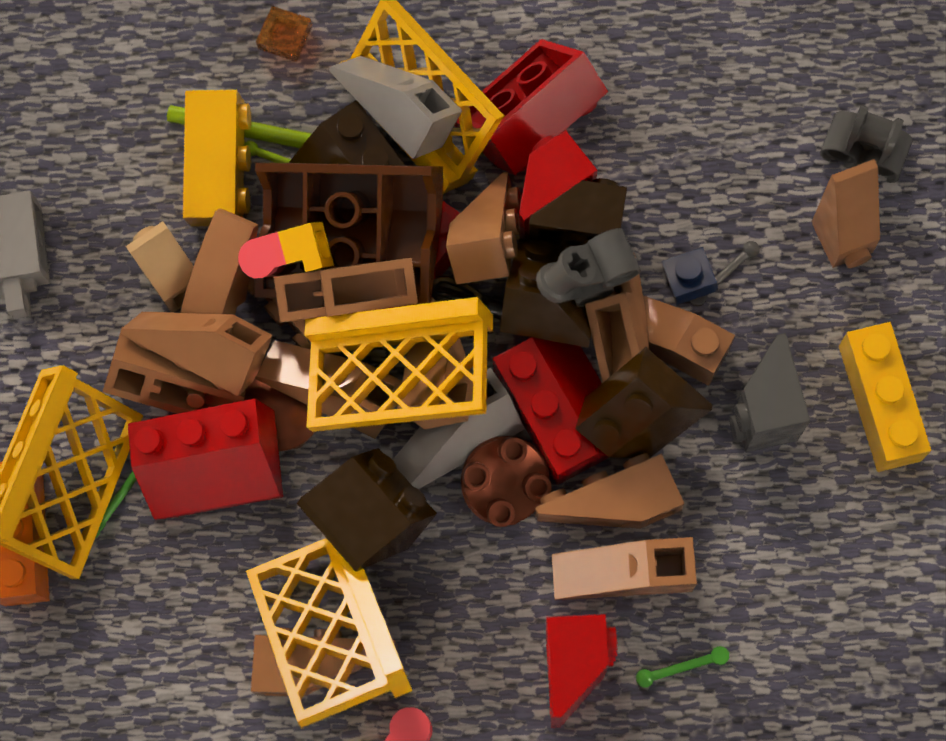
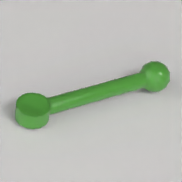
[95,471,137,538]
[636,646,730,688]

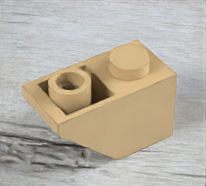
[125,221,193,313]

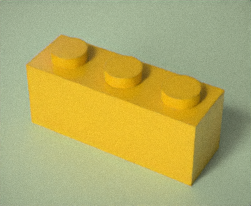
[183,90,251,227]
[839,322,932,472]

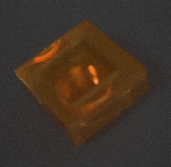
[256,6,313,62]

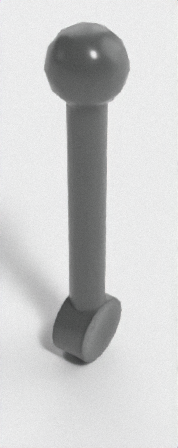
[689,241,760,307]

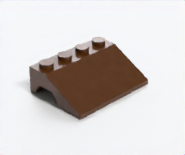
[255,162,443,304]

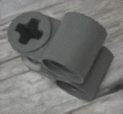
[820,105,913,183]
[536,228,641,307]

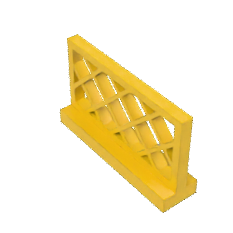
[340,0,504,194]
[304,297,493,432]
[0,365,143,579]
[246,538,413,728]

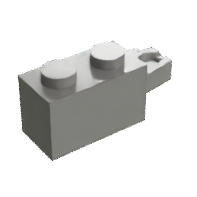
[0,190,50,319]

